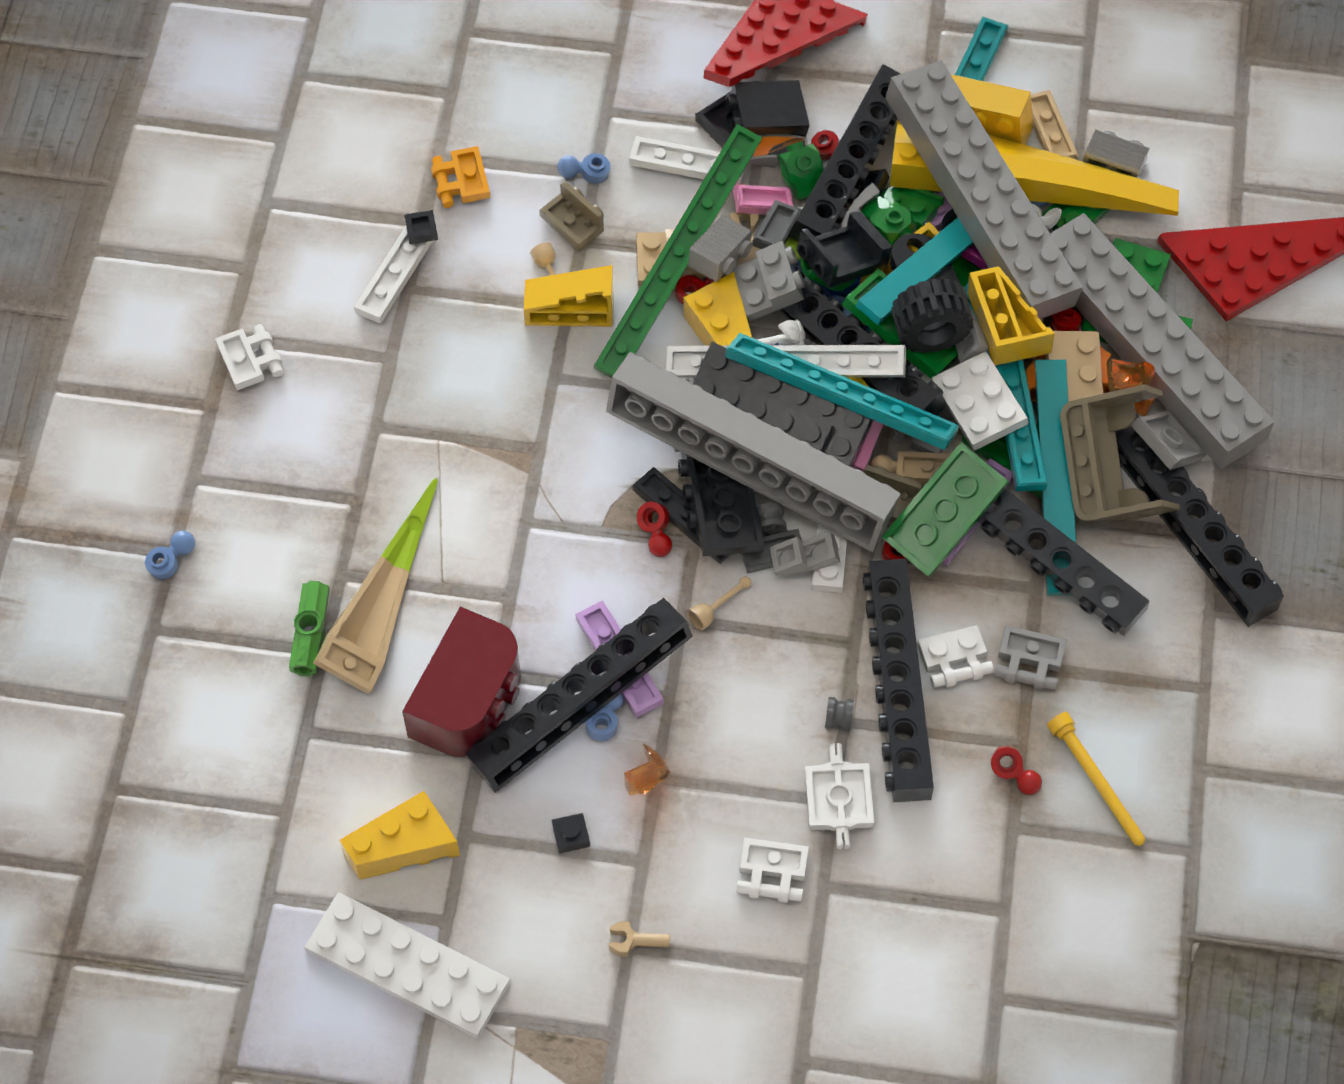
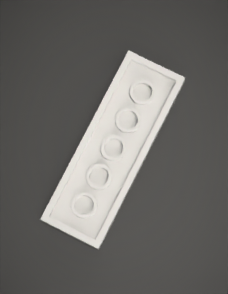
[304,892,510,1039]

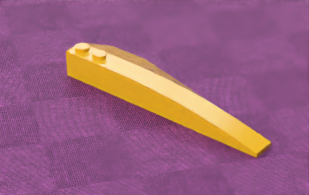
[890,119,1179,216]

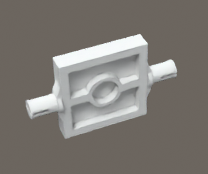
[805,743,874,850]

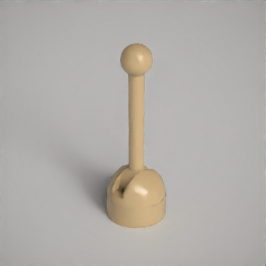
[530,242,556,275]
[687,576,752,631]

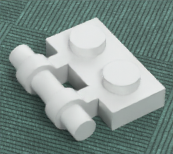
[215,324,284,391]
[917,625,994,688]
[736,837,809,903]

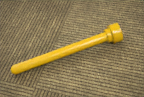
[1047,712,1145,846]

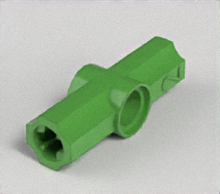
[289,580,330,677]

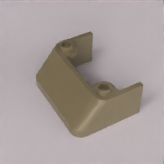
[1060,384,1180,522]

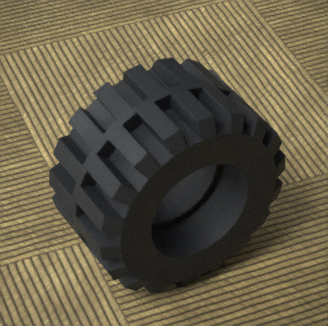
[891,279,974,353]

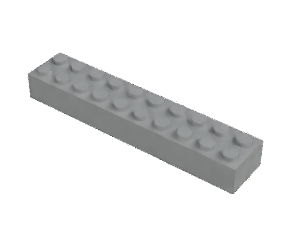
[885,60,1083,319]
[1050,213,1275,470]
[606,352,901,552]

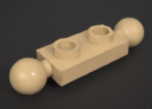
[870,451,951,485]

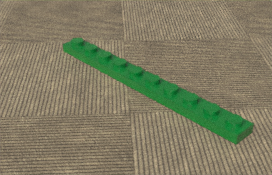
[594,124,762,378]

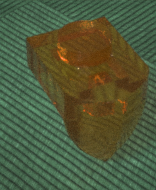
[1106,359,1155,392]
[624,744,670,796]

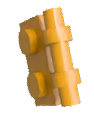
[431,146,490,208]

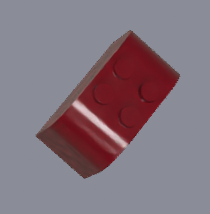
[402,606,521,757]

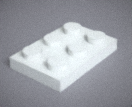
[932,351,1028,451]

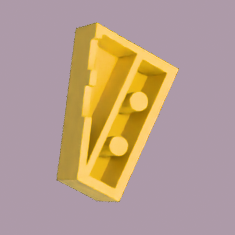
[951,74,1033,145]
[524,265,614,327]
[967,266,1055,366]
[684,272,752,346]
[340,791,460,880]

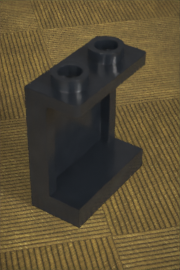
[726,80,810,137]
[796,210,892,288]

